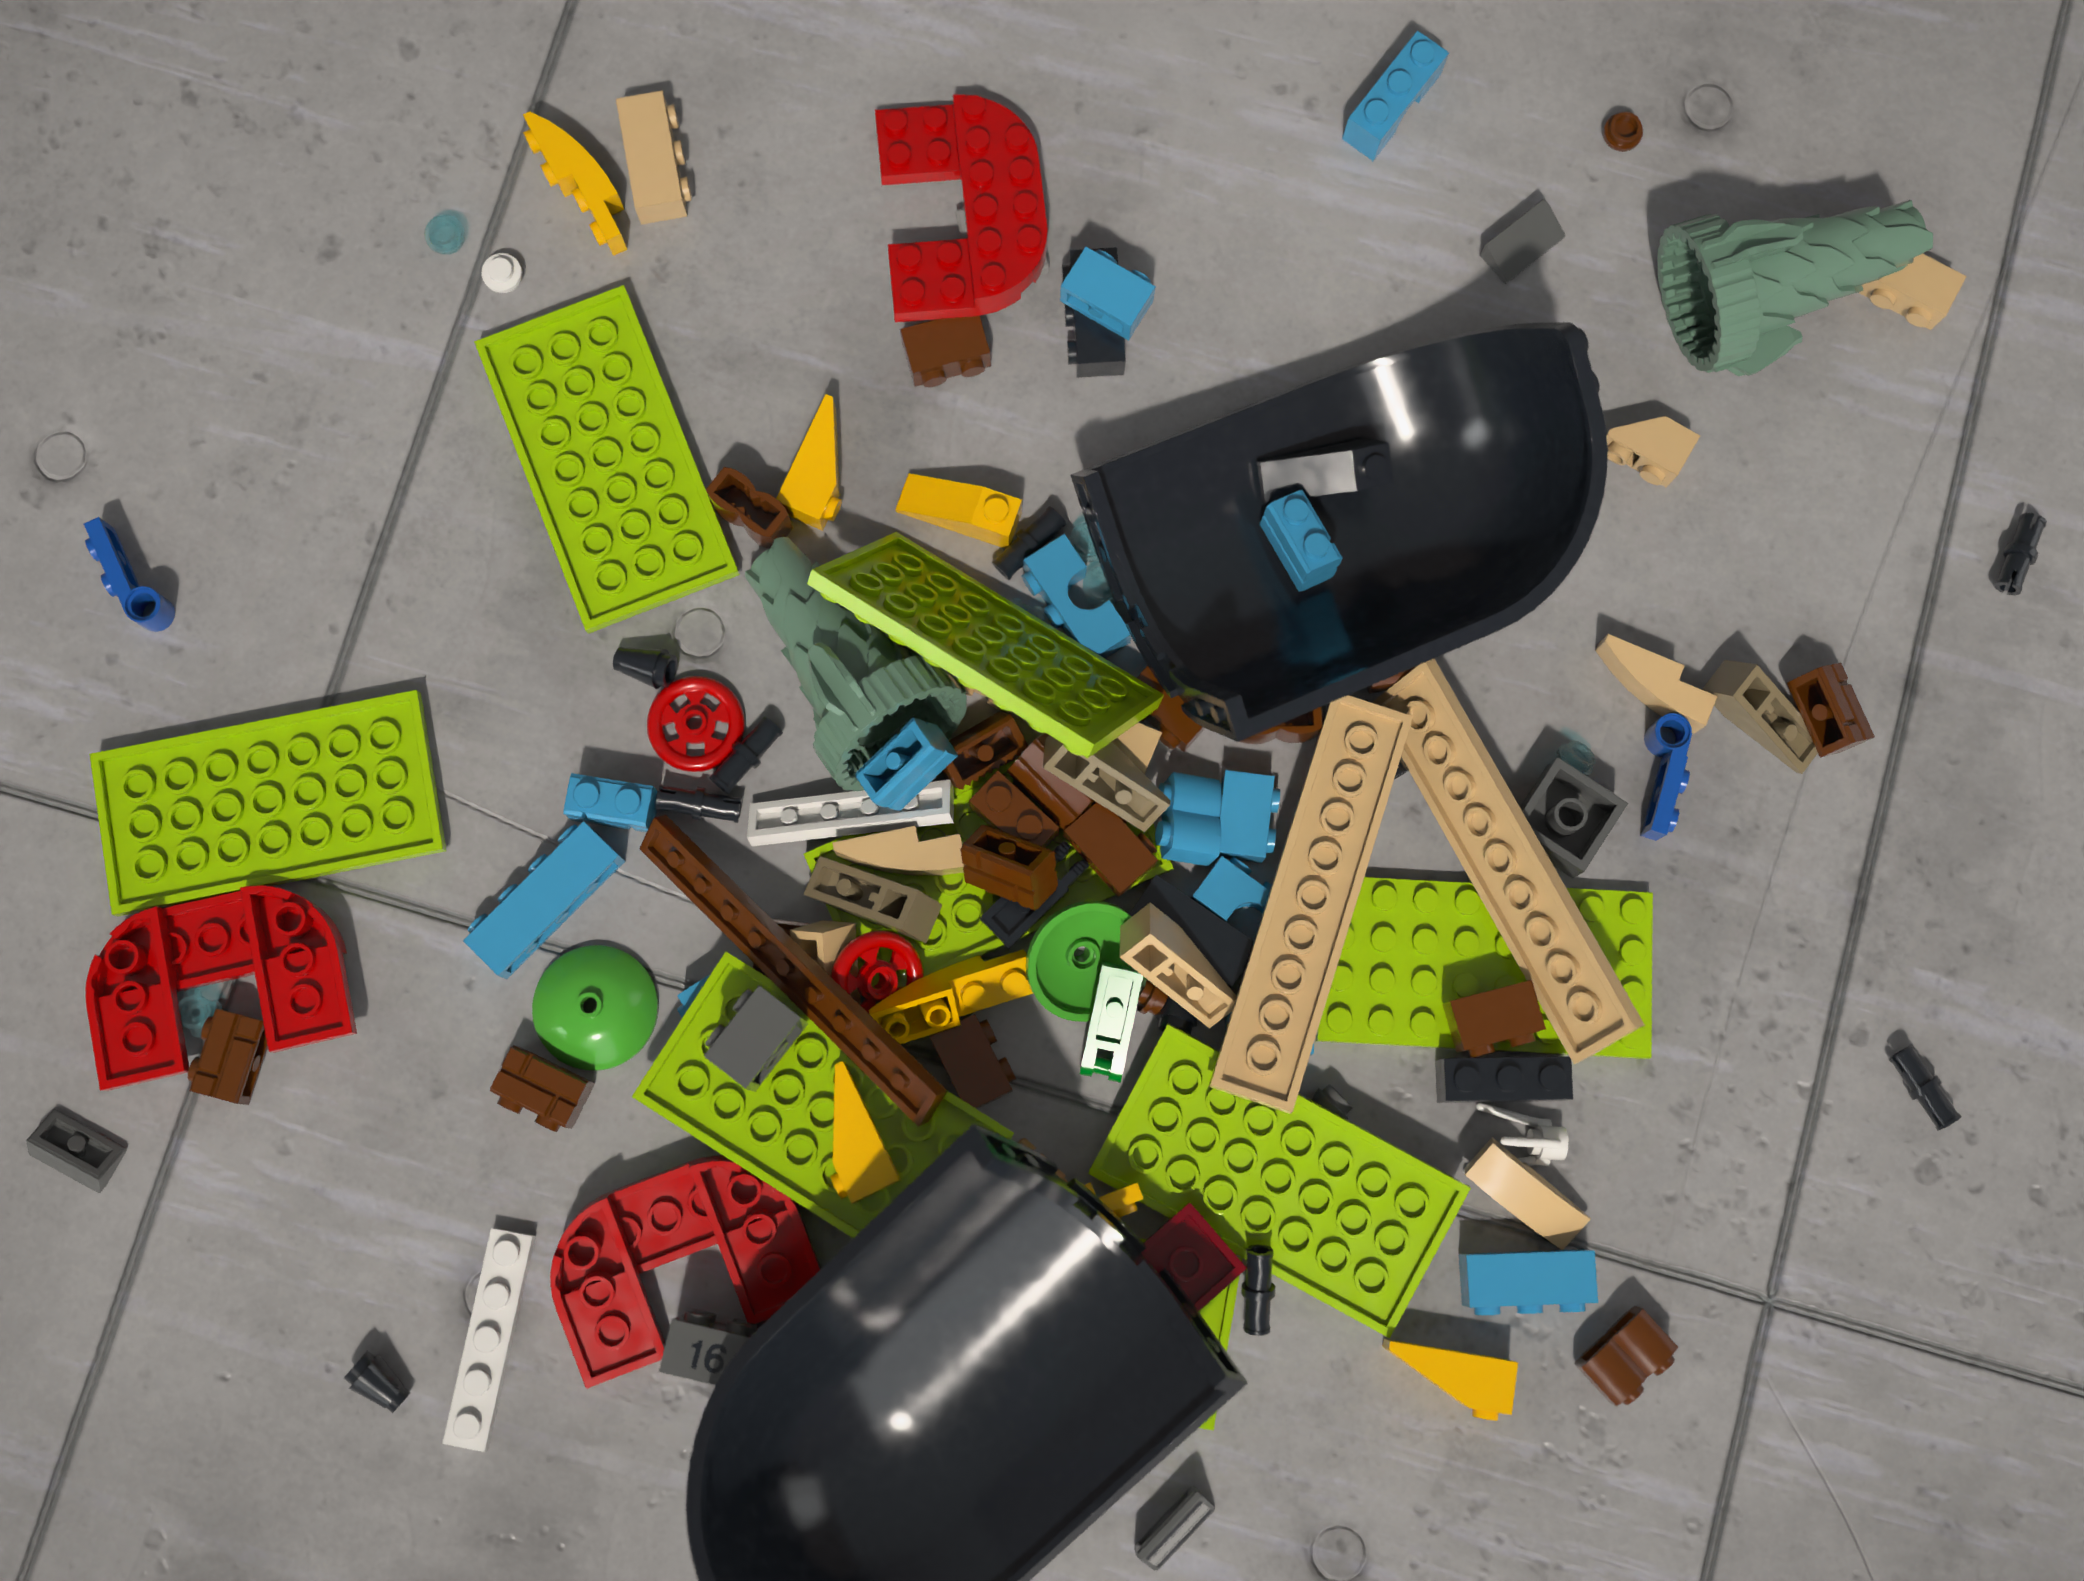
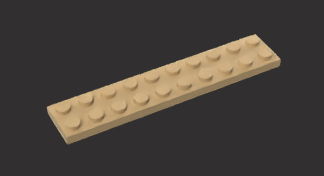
[1372,659,1645,1064]
[1209,695,1413,1114]

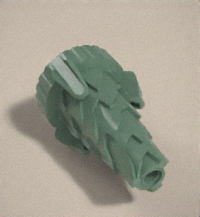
[1657,200,1933,377]
[745,537,967,791]

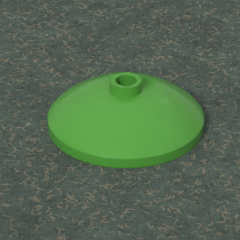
[1026,901,1145,1022]
[532,945,659,1071]

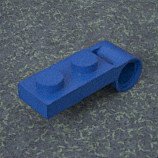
[84,517,175,632]
[1640,713,1692,841]

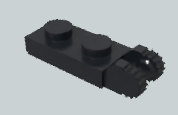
[979,840,1090,949]

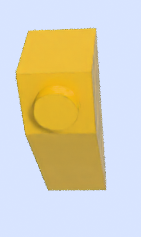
[776,394,842,531]
[895,473,1022,549]
[830,1061,901,1204]
[1382,1338,1518,1421]

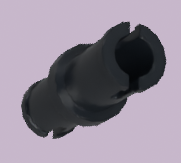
[991,506,1067,580]
[1994,513,2047,595]
[709,716,783,794]
[656,784,742,823]
[1888,1045,1962,1131]
[1241,1244,1276,1336]

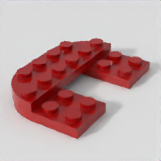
[875,94,1047,322]
[85,885,357,1091]
[550,1155,821,1389]

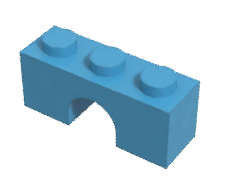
[1342,30,1449,161]
[1021,534,1131,659]
[1191,856,1272,922]

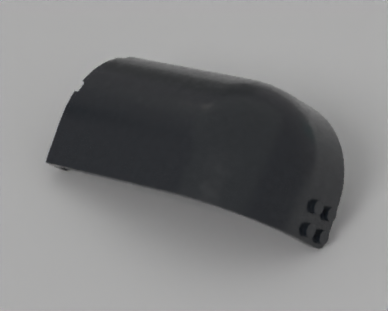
[1070,322,1608,742]
[686,1124,1248,1581]

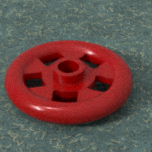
[647,676,745,772]
[831,931,923,1013]

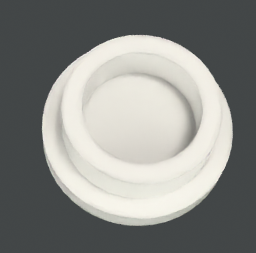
[481,253,522,293]

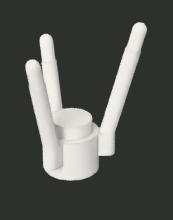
[1463,1102,1568,1174]

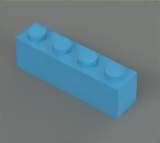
[463,821,626,979]

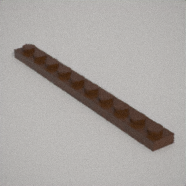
[639,815,947,1127]

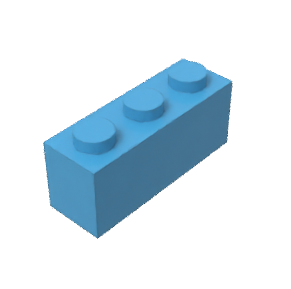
[1458,1249,1598,1315]

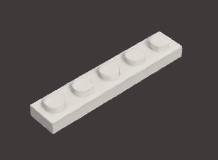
[747,779,954,846]
[442,1228,536,1452]

